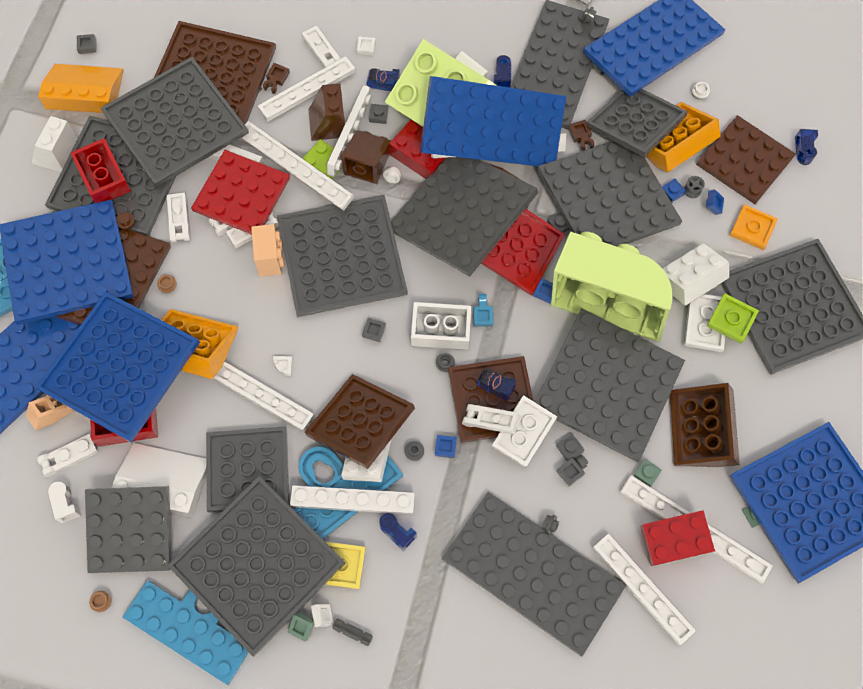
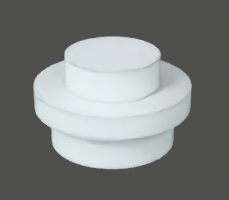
[692,82,710,99]
[383,167,401,184]

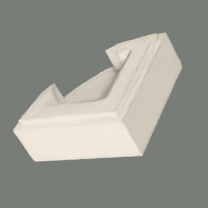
[273,356,293,377]

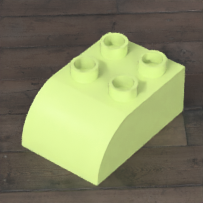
[385,39,497,162]
[551,232,672,342]

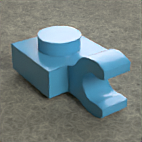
[473,294,493,327]

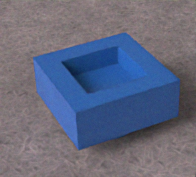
[662,178,686,203]
[706,189,724,215]
[533,278,553,304]
[435,435,457,458]

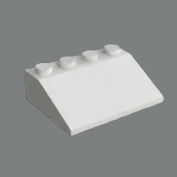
[112,443,206,518]

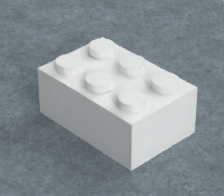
[662,243,729,306]
[411,302,471,350]

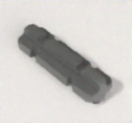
[332,619,373,646]

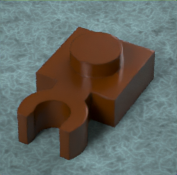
[263,63,290,94]
[568,120,594,151]

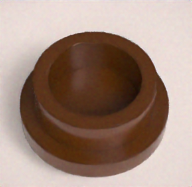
[116,212,135,230]

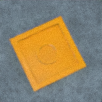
[729,204,778,250]

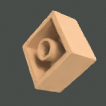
[252,224,284,277]

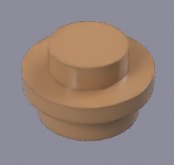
[157,275,177,293]
[89,591,111,612]

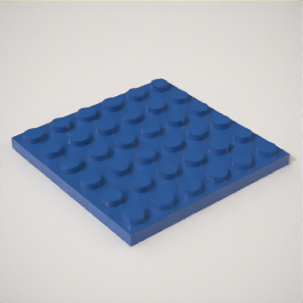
[0,199,134,325]
[35,291,200,443]
[729,422,863,584]

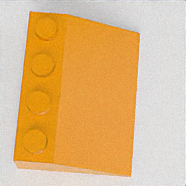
[38,64,124,113]
[646,102,721,173]
[161,309,238,379]

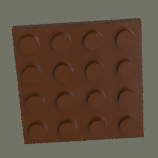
[696,115,796,205]
[448,356,534,443]
[305,374,415,469]

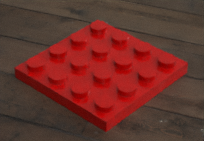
[191,150,290,235]
[481,209,565,295]

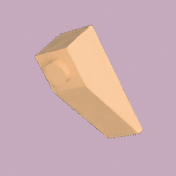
[26,396,74,430]

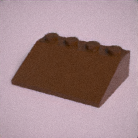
[670,383,740,467]

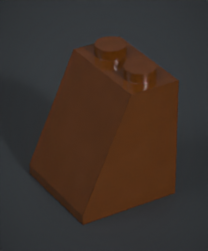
[308,83,345,141]
[341,130,391,184]

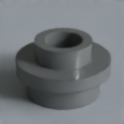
[582,6,597,24]
[436,353,455,372]
[405,441,424,461]
[542,515,559,535]

